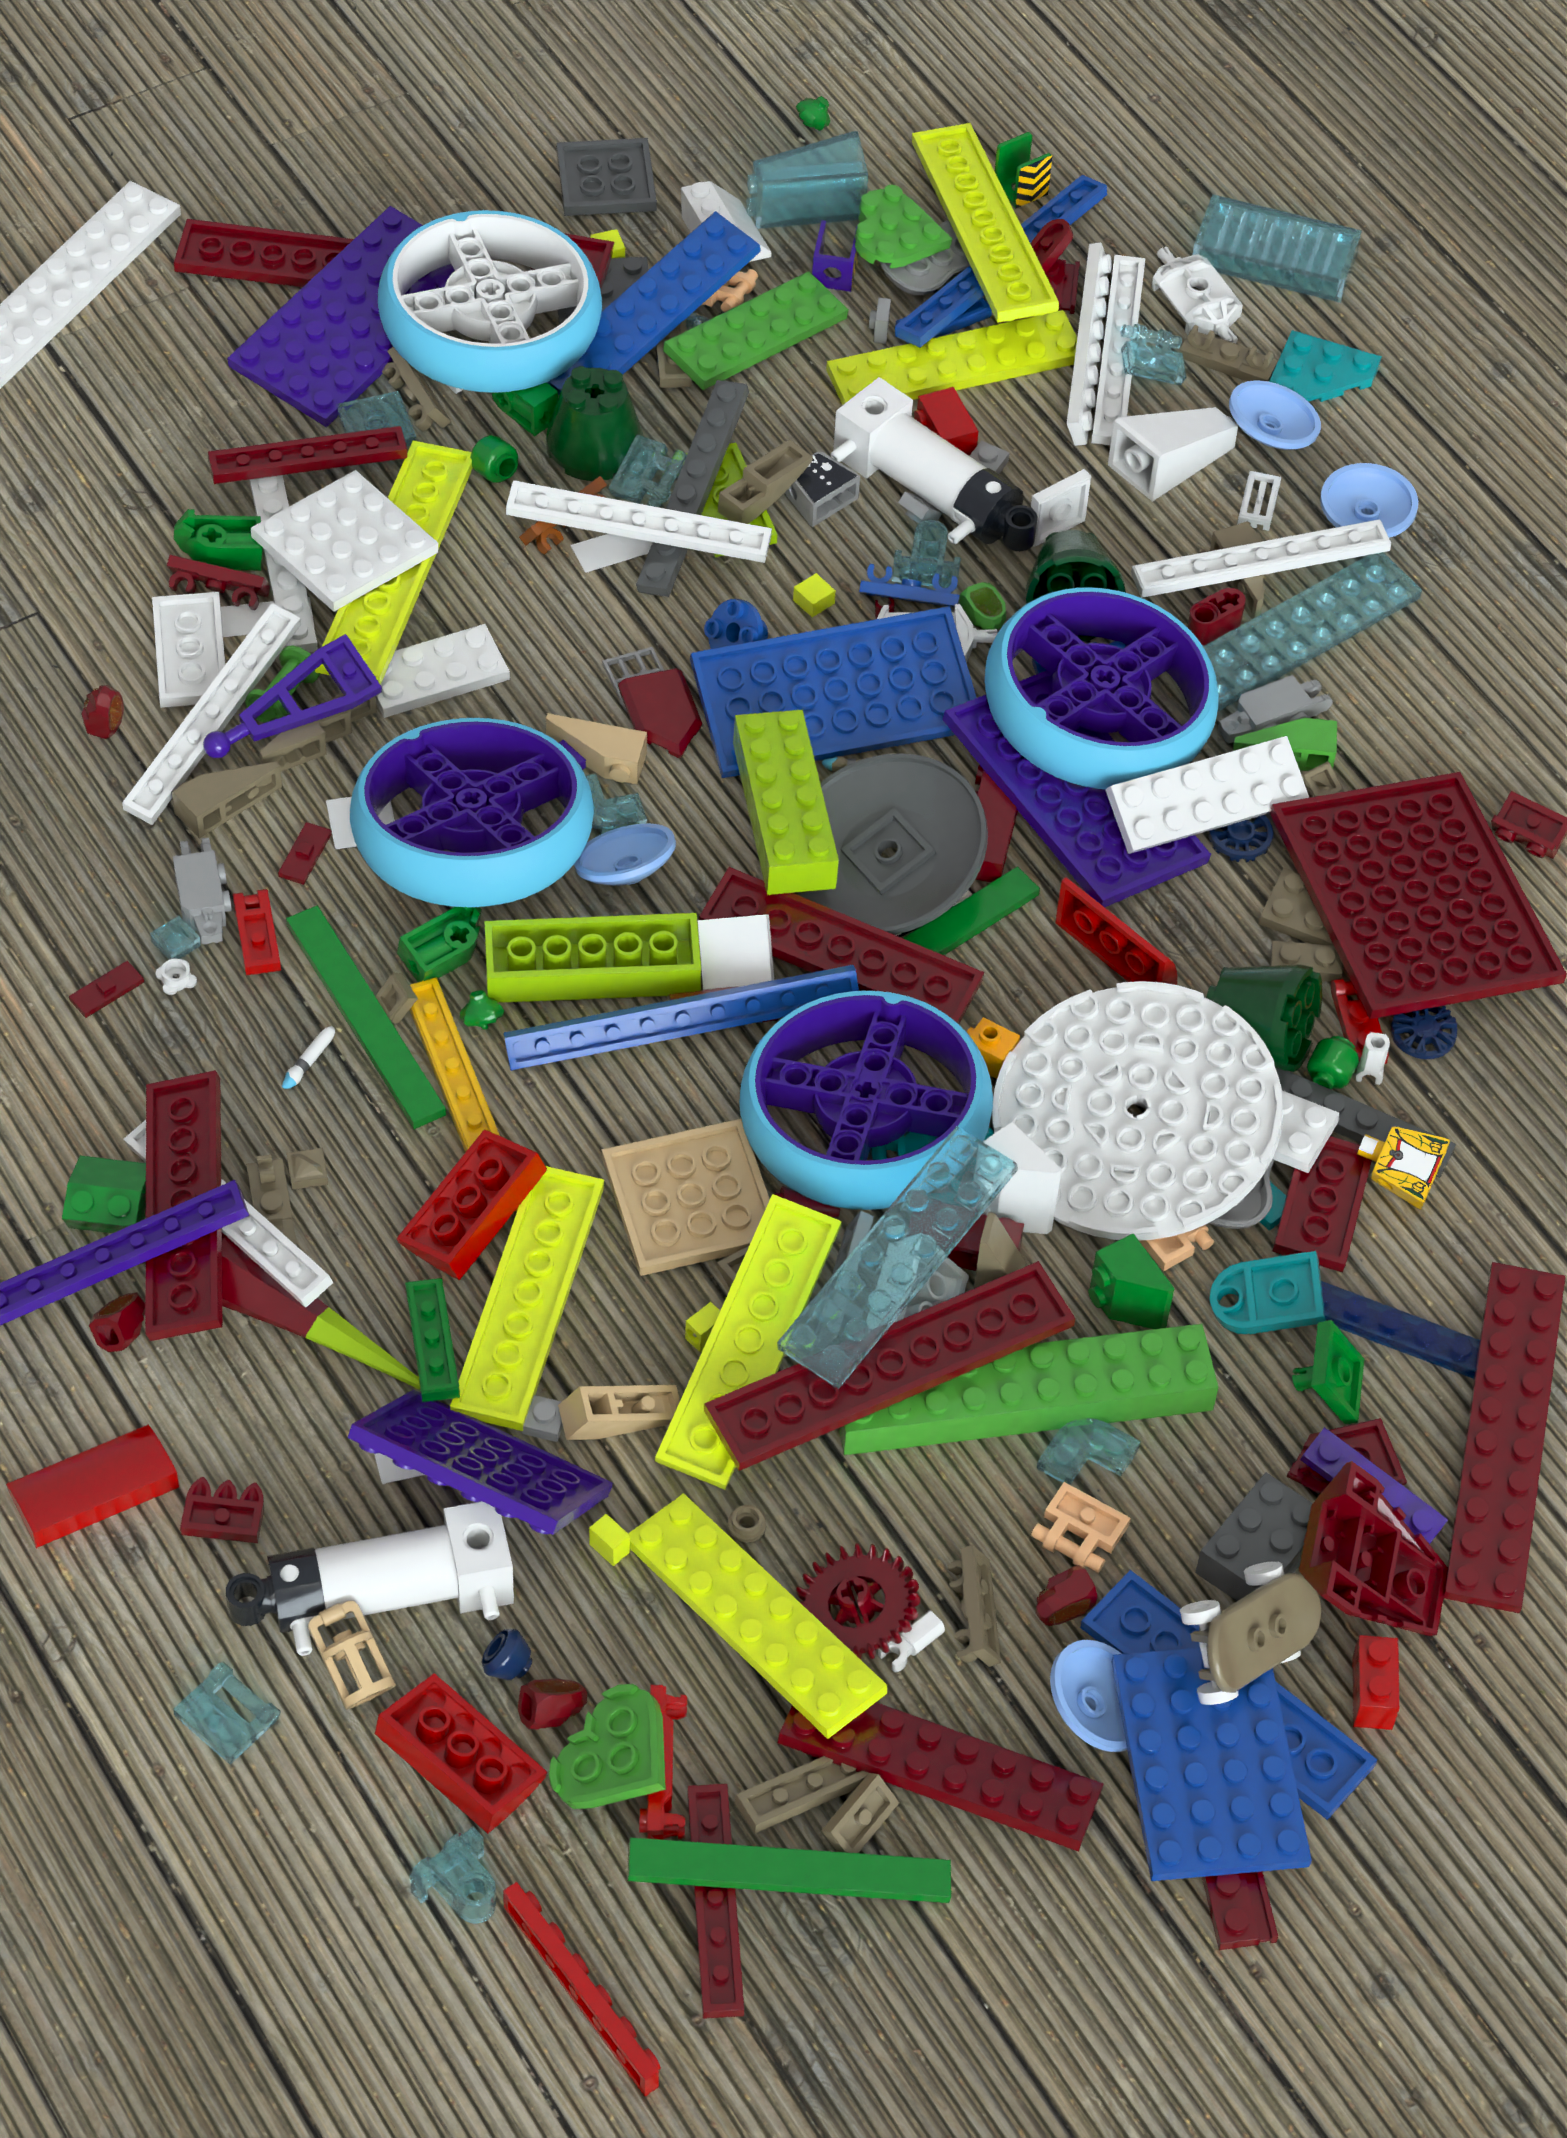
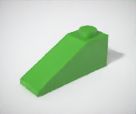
[1233,718,1337,771]

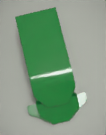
[492,382,558,437]
[173,509,263,571]
[397,907,482,982]

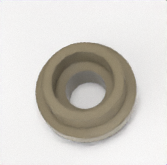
[728,1505,766,1542]

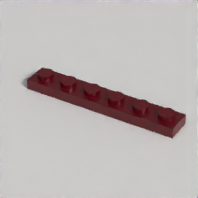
[208,426,407,484]
[687,1784,744,2019]

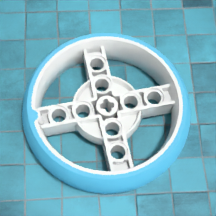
[378,210,602,393]

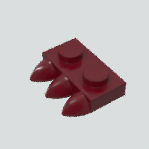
[180,1477,264,1543]

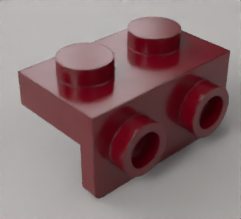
[1491,791,1567,859]

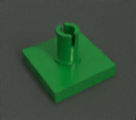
[1292,1320,1364,1424]

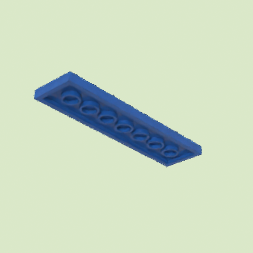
[547,211,761,395]
[1080,1570,1378,1820]

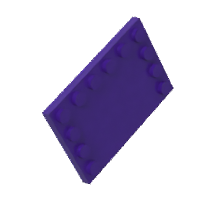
[347,1389,613,1535]

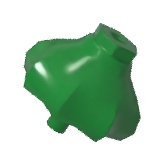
[796,96,830,131]
[460,990,504,1030]

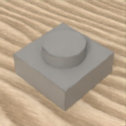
[869,298,891,344]
[970,440,1009,474]
[898,492,942,524]
[521,1395,563,1442]

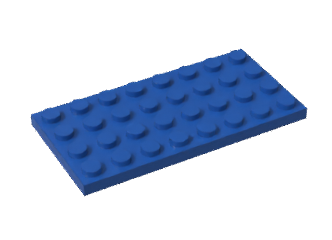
[690,606,977,778]

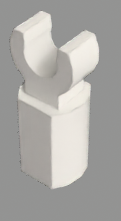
[1356,1032,1390,1085]
[878,1610,945,1673]

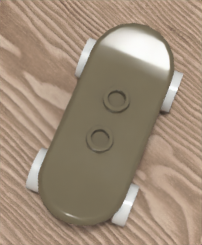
[1180,1562,1322,1705]

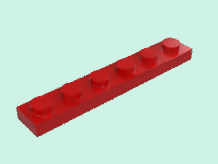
[503,1882,661,2096]

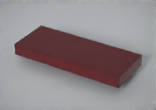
[278,822,332,885]
[69,961,144,1018]

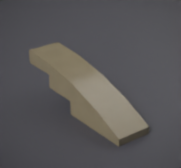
[260,693,377,772]

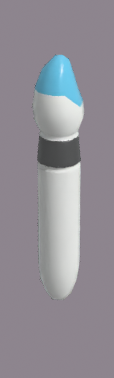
[282,1026,335,1089]

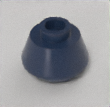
[481,1629,532,1680]

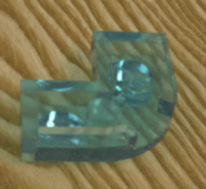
[586,774,647,835]
[1037,1418,1141,1485]

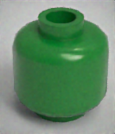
[470,435,518,483]
[1307,1036,1360,1089]

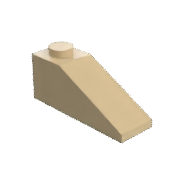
[546,713,647,784]
[558,1385,680,1440]

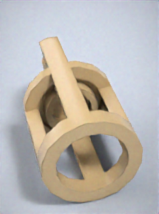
[308,1601,396,1710]

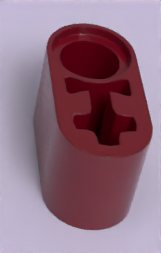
[1187,588,1246,646]

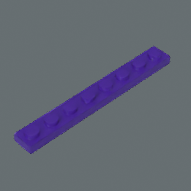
[0,1180,250,1325]

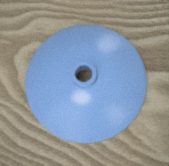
[1229,380,1321,450]
[1320,463,1418,538]
[574,823,676,886]
[1050,1640,1127,1752]

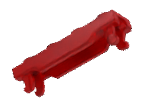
[639,1685,687,1840]

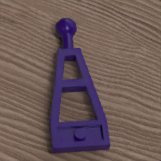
[203,634,382,758]

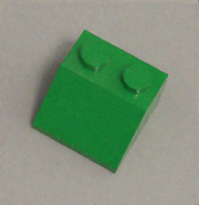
[62,1155,146,1233]
[1088,1233,1174,1329]

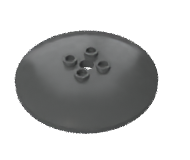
[794,753,988,935]

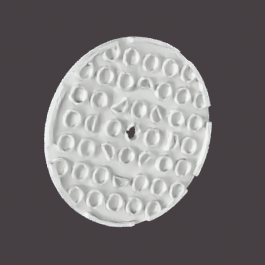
[992,981,1283,1241]

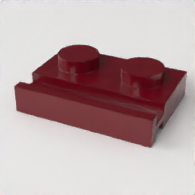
[1046,259,1080,314]
[1202,1871,1278,1950]

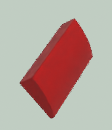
[1055,877,1178,985]
[396,1129,547,1280]
[6,1424,179,1548]
[374,1673,547,1834]

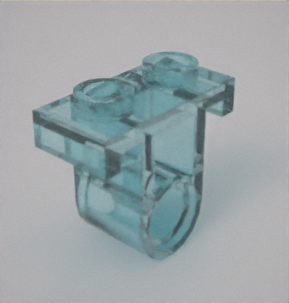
[892,520,961,589]
[410,1826,496,1924]

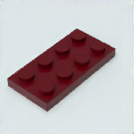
[1272,1136,1372,1273]

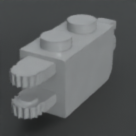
[1218,675,1333,743]
[173,838,232,944]

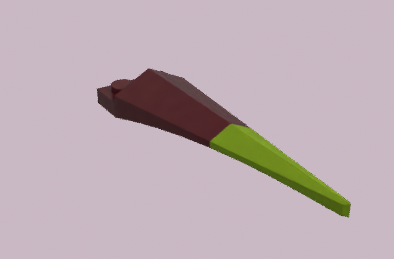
[222,1232,420,1390]

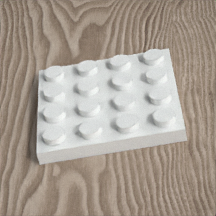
[251,470,438,612]

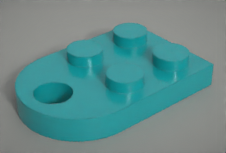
[1210,1251,1326,1334]

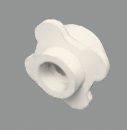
[156,958,197,995]

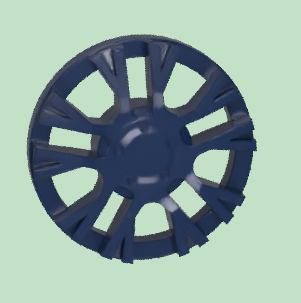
[1208,815,1273,862]
[1391,1006,1458,1059]

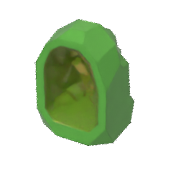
[959,582,1006,630]

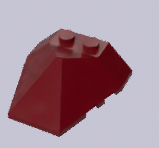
[1299,1461,1448,1637]

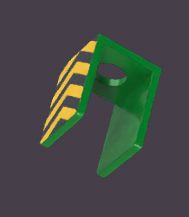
[995,132,1052,209]

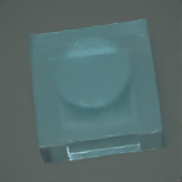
[150,916,201,960]

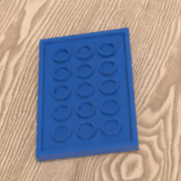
[1111,1648,1312,1881]

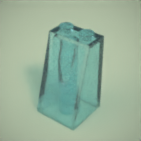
[746,131,868,229]

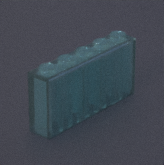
[1193,194,1362,303]

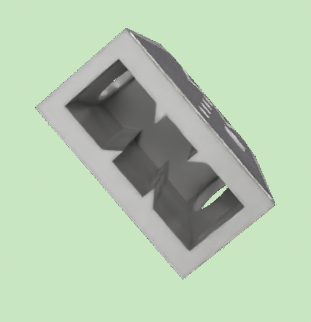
[785,452,860,527]

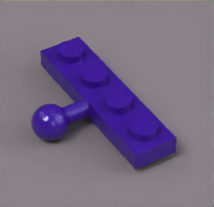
[1300,1427,1448,1545]

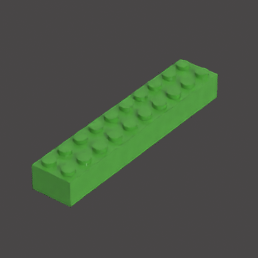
[839,1324,1219,1455]

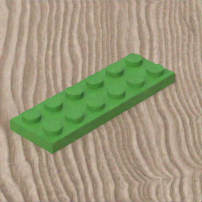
[663,271,849,390]

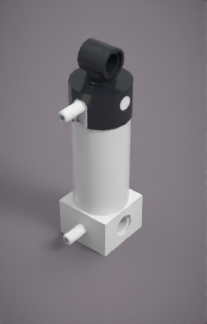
[830,377,1038,552]
[226,1501,514,1656]

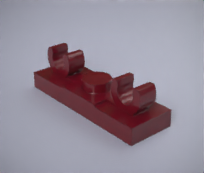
[167,555,271,610]

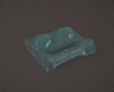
[173,1662,281,1765]

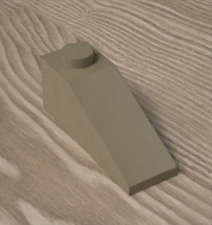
[1210,521,1264,622]
[172,761,282,838]
[974,1212,1026,1288]

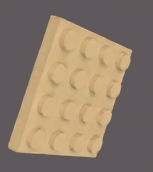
[602,1119,770,1276]

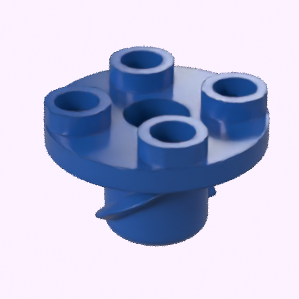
[704,599,768,649]

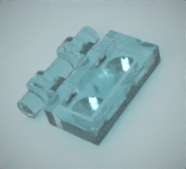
[1120,324,1187,385]
[608,435,687,508]

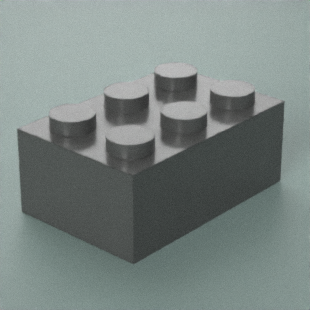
[1195,1472,1313,1601]

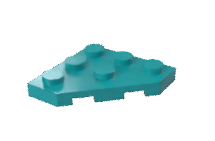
[1269,330,1382,402]

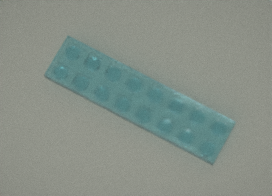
[1203,552,1422,712]
[777,1126,1018,1389]

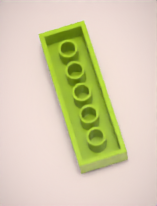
[733,710,839,895]
[484,913,701,1003]

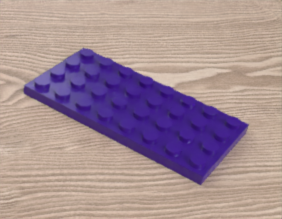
[227,206,455,428]
[942,670,1211,907]

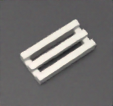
[1237,471,1281,531]

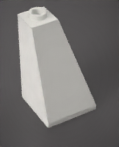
[1108,407,1238,502]

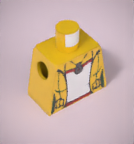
[1357,1127,1450,1210]

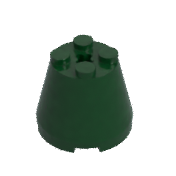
[546,366,643,481]
[1025,530,1126,641]
[1206,964,1322,1072]

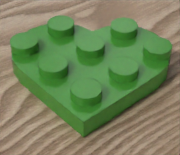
[855,185,953,268]
[549,1684,666,1809]

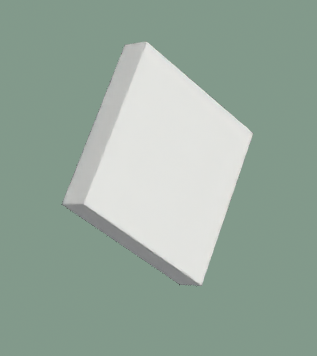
[1031,469,1091,547]
[698,915,774,991]

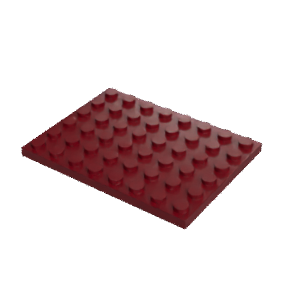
[1270,772,1567,1019]

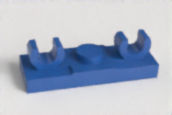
[859,564,960,608]

